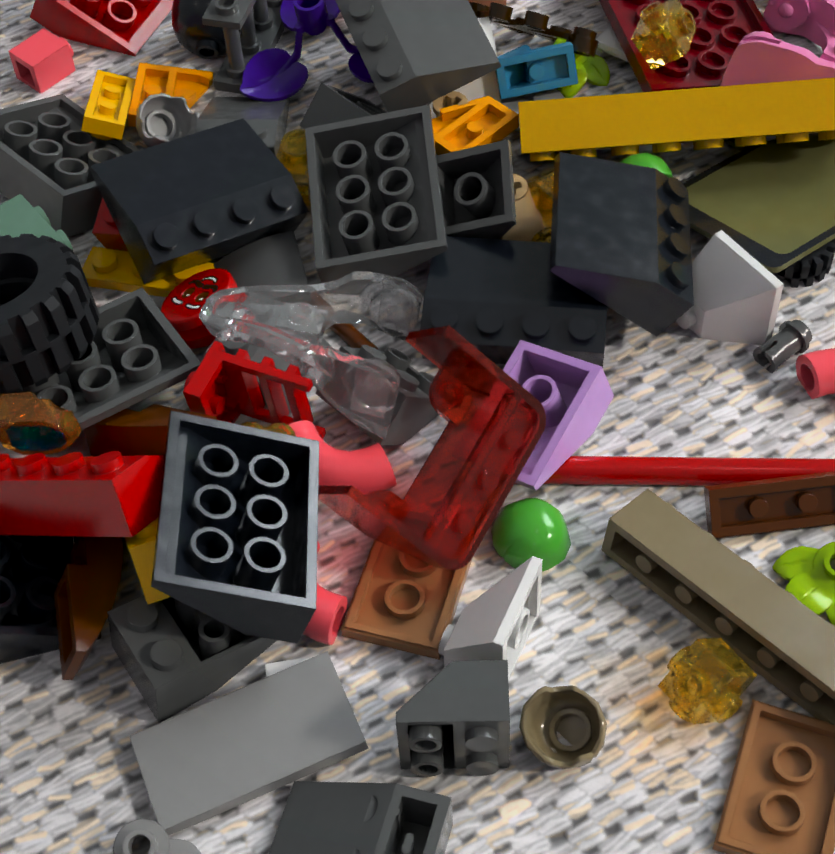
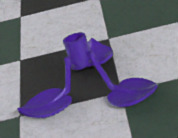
[239,0,373,102]

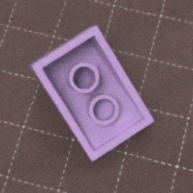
[452,340,614,491]

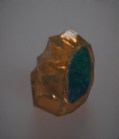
[0,392,82,455]

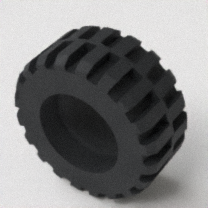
[0,234,99,395]

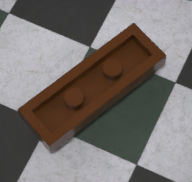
[704,471,835,538]

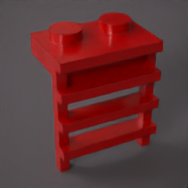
[183,340,326,439]

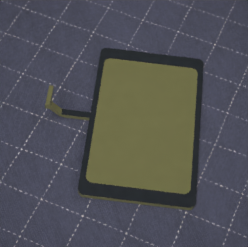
[683,133,835,273]

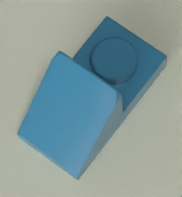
[496,42,578,99]

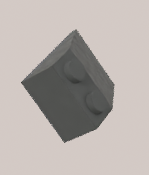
[195,97,290,162]

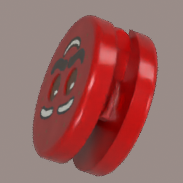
[160,268,246,349]

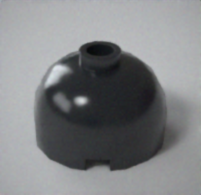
[171,0,241,59]

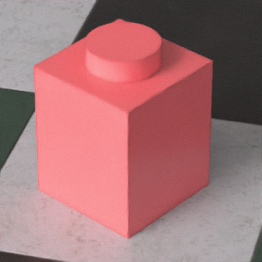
[8,28,76,94]

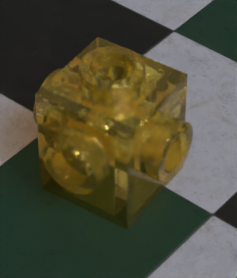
[631,0,697,70]
[658,638,758,725]

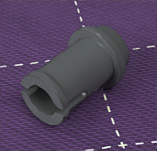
[753,320,812,373]

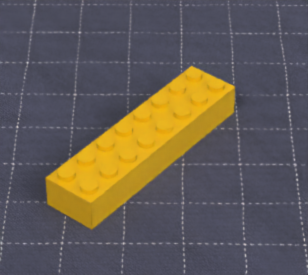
[518,78,835,162]

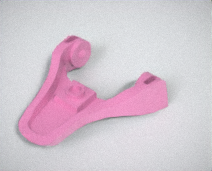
[720,0,835,86]

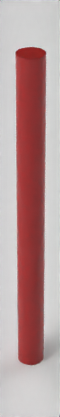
[483,456,835,486]

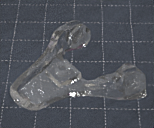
[199,271,422,440]

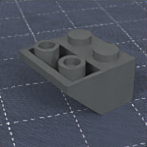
[315,345,455,445]
[396,660,510,777]

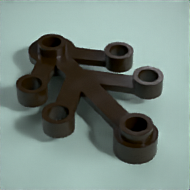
[469,2,599,58]

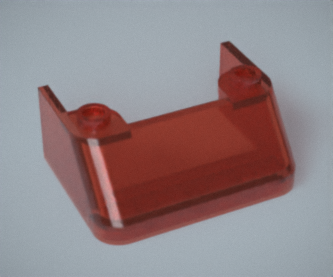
[318,325,546,570]

